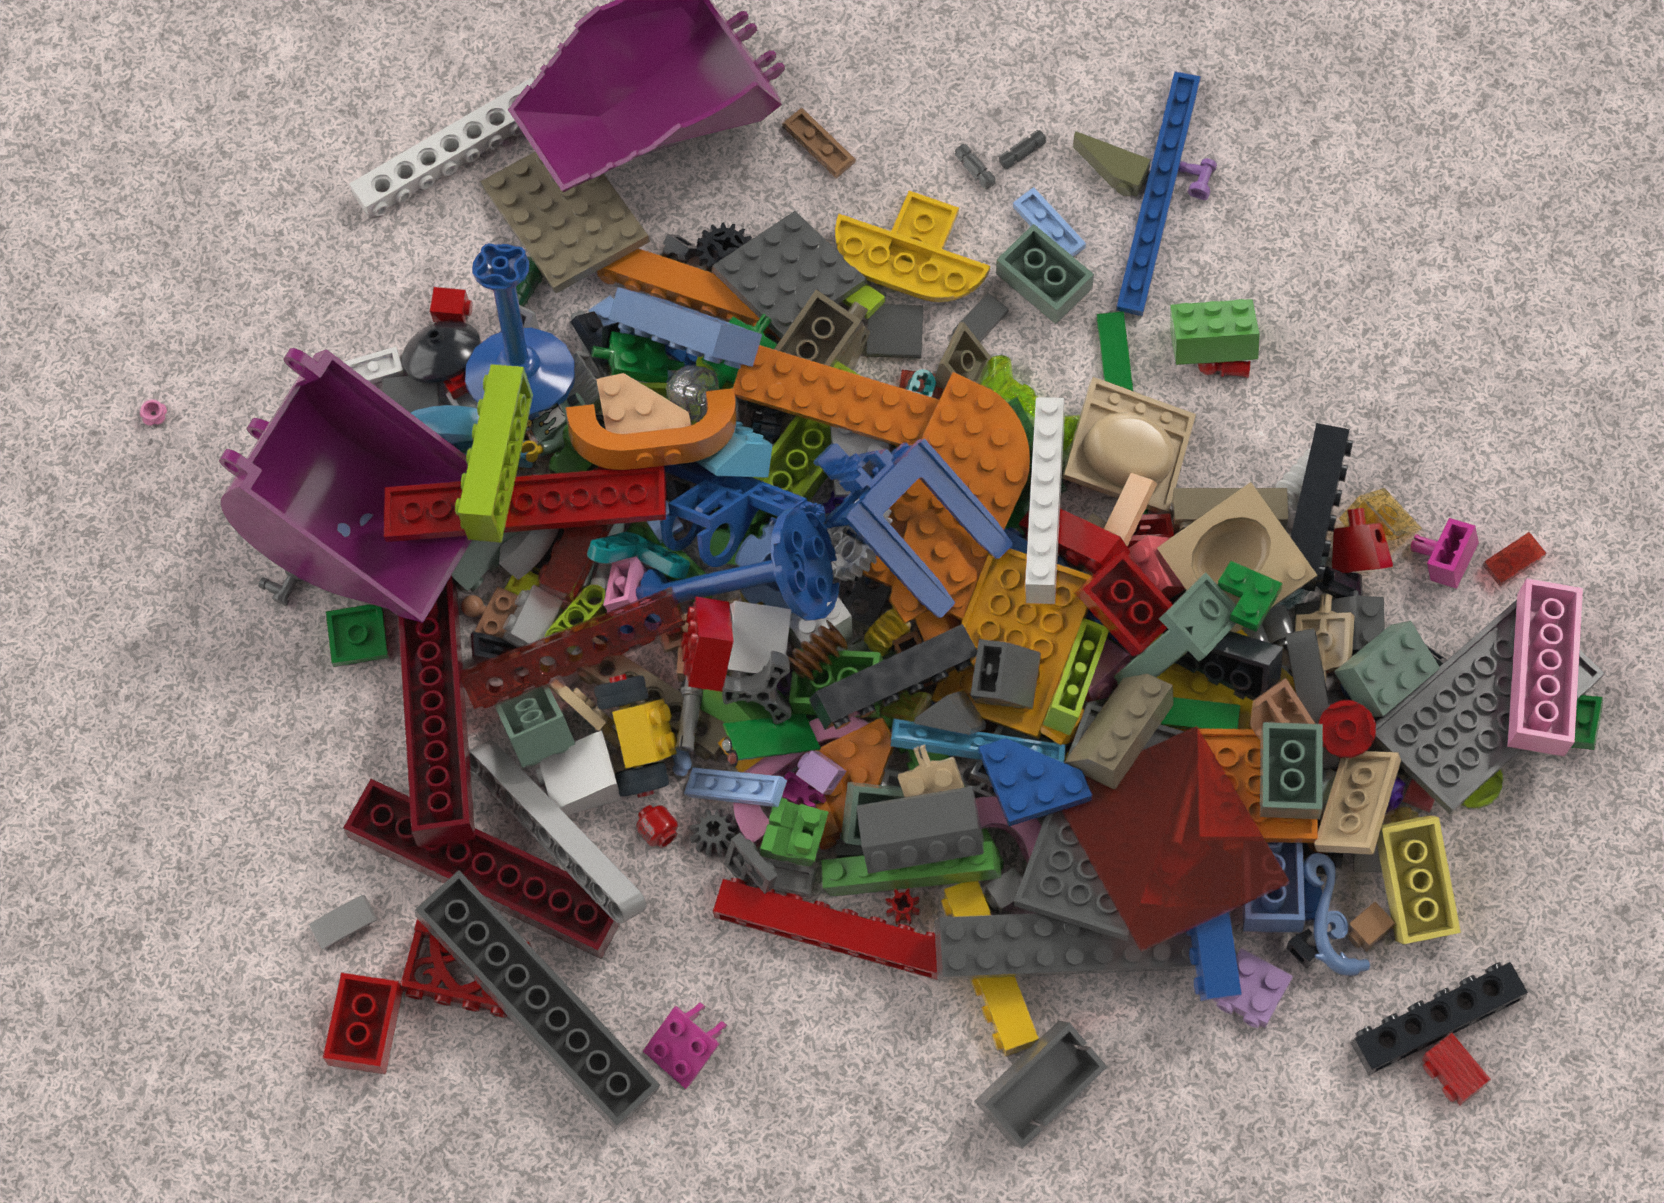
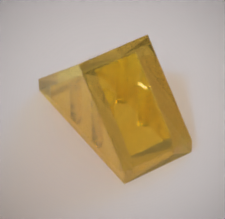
[880,692,932,722]

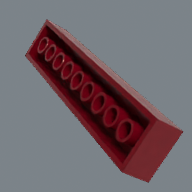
[398,575,476,847]
[343,779,620,959]

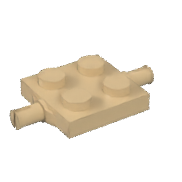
[1295,594,1355,681]
[549,679,621,751]
[898,745,964,797]

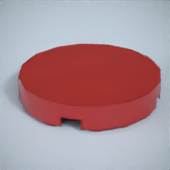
[1318,700,1376,758]

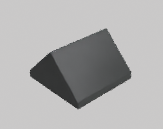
[914,690,986,735]

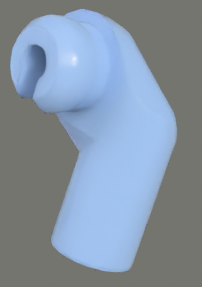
[672,749,692,776]

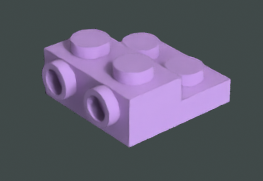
[1214,948,1293,1028]

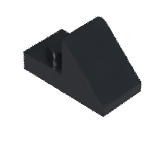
[570,311,620,367]

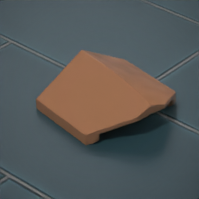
[1250,678,1315,740]

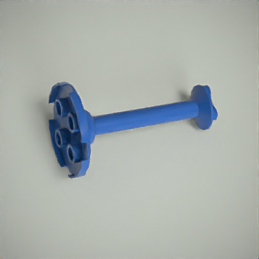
[465,243,575,420]
[636,507,839,625]

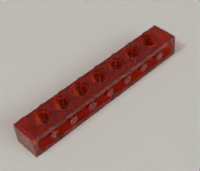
[460,586,685,709]

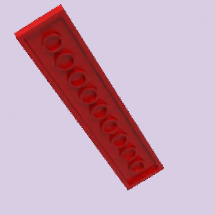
[384,466,666,542]

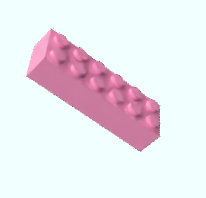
[1507,579,1583,757]

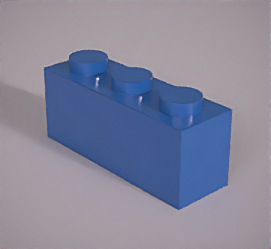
[1185,906,1242,1001]

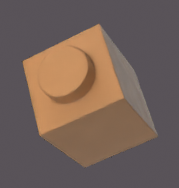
[1347,902,1395,952]

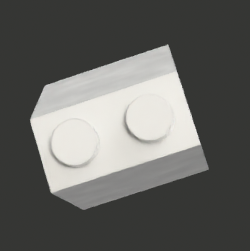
[788,597,853,650]
[727,601,791,678]
[536,731,621,815]

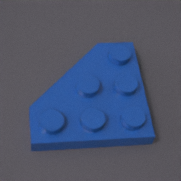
[978,738,1092,827]

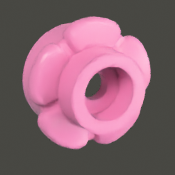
[140,400,167,426]

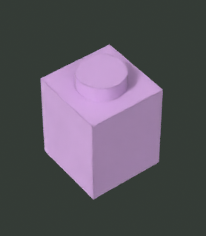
[796,750,846,795]

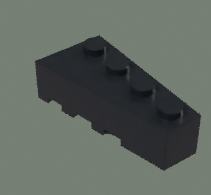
[1162,628,1283,701]

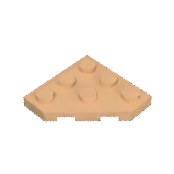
[596,373,691,434]

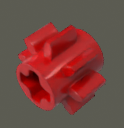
[885,888,920,925]

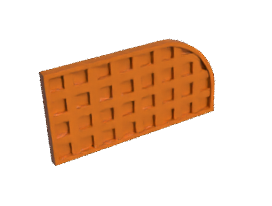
[862,372,1030,621]

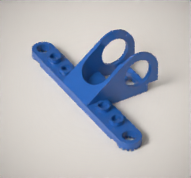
[660,461,825,567]

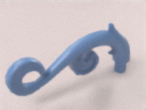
[1303,853,1370,976]

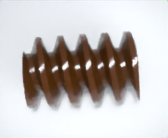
[789,620,849,681]

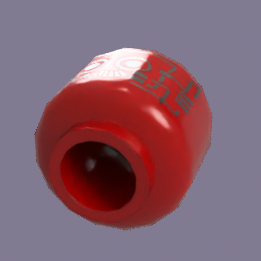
[636,805,678,848]

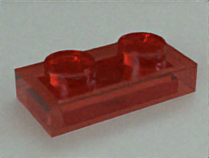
[1483,532,1547,587]

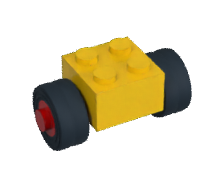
[594,674,677,798]

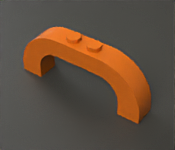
[566,388,736,470]

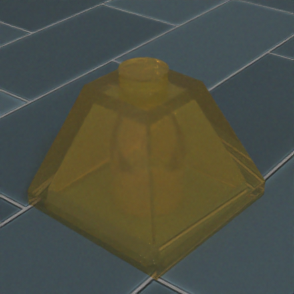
[1339,488,1422,540]

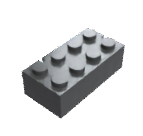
[974,1020,1107,1149]

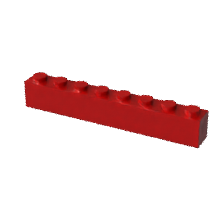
[713,878,938,980]

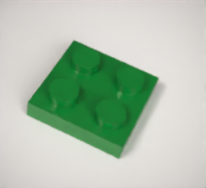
[325,604,389,667]

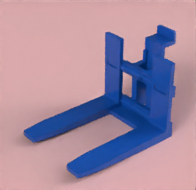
[814,438,1012,618]

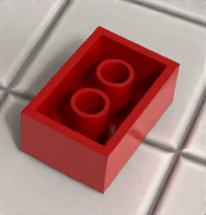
[1075,551,1173,656]
[681,597,734,692]
[323,972,403,1075]

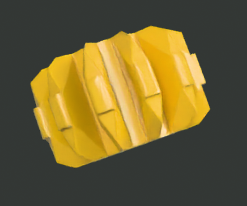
[864,609,911,656]

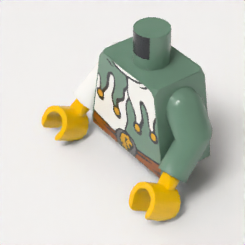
[521,392,585,462]

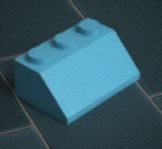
[696,421,772,477]

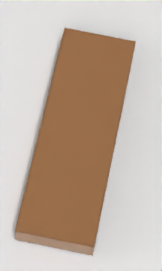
[782,107,856,178]

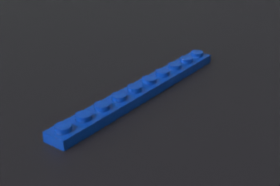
[1116,71,1201,316]

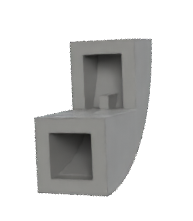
[499,528,559,580]

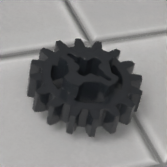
[696,222,752,272]
[751,405,782,444]

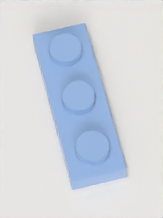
[1013,187,1086,257]

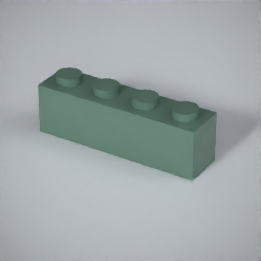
[452,531,521,592]

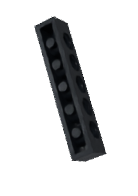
[1351,962,1528,1076]

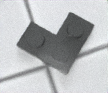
[724,833,778,893]

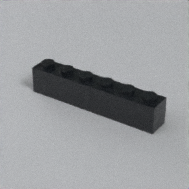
[1291,423,1353,592]
[809,624,977,730]

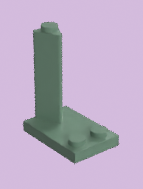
[1114,572,1237,685]

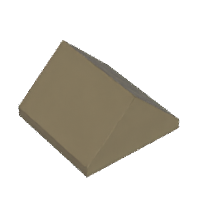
[935,322,993,389]

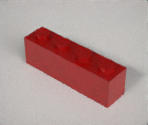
[1019,509,1131,574]

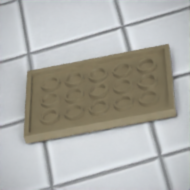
[480,152,650,294]

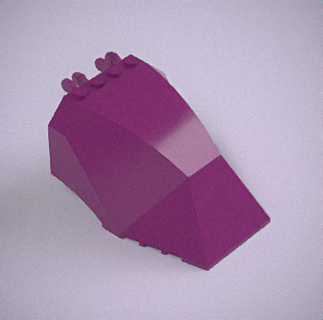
[508,0,785,192]

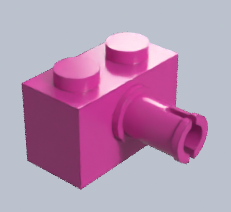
[1410,518,1479,589]

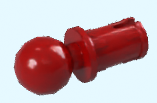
[1198,361,1251,378]

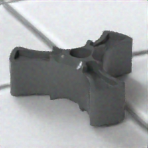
[722,651,791,724]

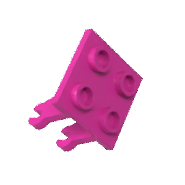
[643,1002,727,1089]

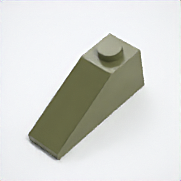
[1073,131,1151,197]

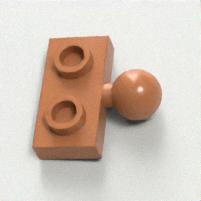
[461,586,518,638]

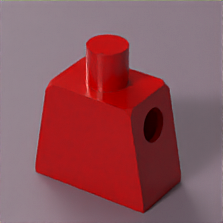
[1332,508,1393,573]

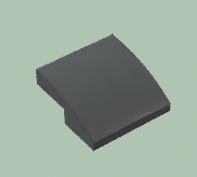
[382,376,440,413]

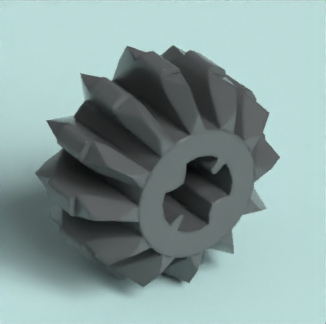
[690,808,738,858]

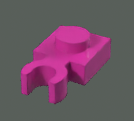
[781,771,826,808]

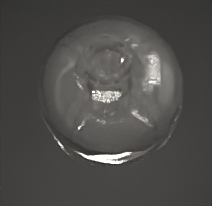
[666,365,719,422]

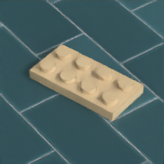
[1314,751,1401,855]

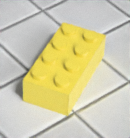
[1377,815,1461,944]

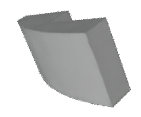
[309,895,378,950]

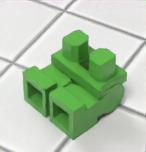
[760,798,829,867]

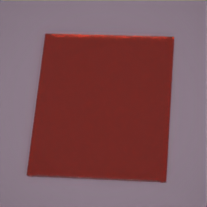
[1061,726,1290,952]

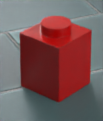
[430,287,473,323]

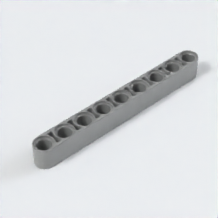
[469,740,646,924]

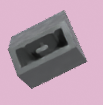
[971,639,1041,709]

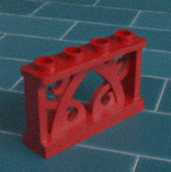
[400,919,532,1018]

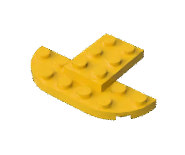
[835,190,991,302]

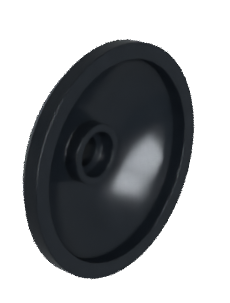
[402,321,481,383]

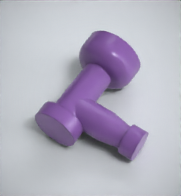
[1179,158,1217,200]

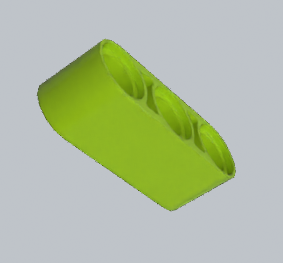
[544,584,607,659]

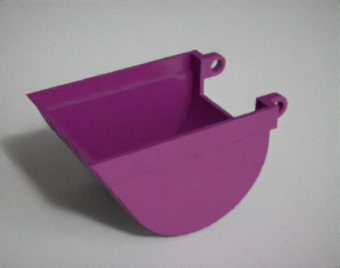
[219,348,472,622]

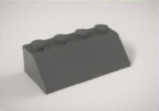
[857,786,984,874]

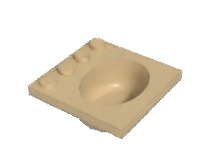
[1062,377,1196,514]
[1157,482,1318,633]

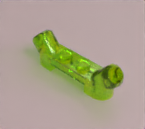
[980,355,1080,451]

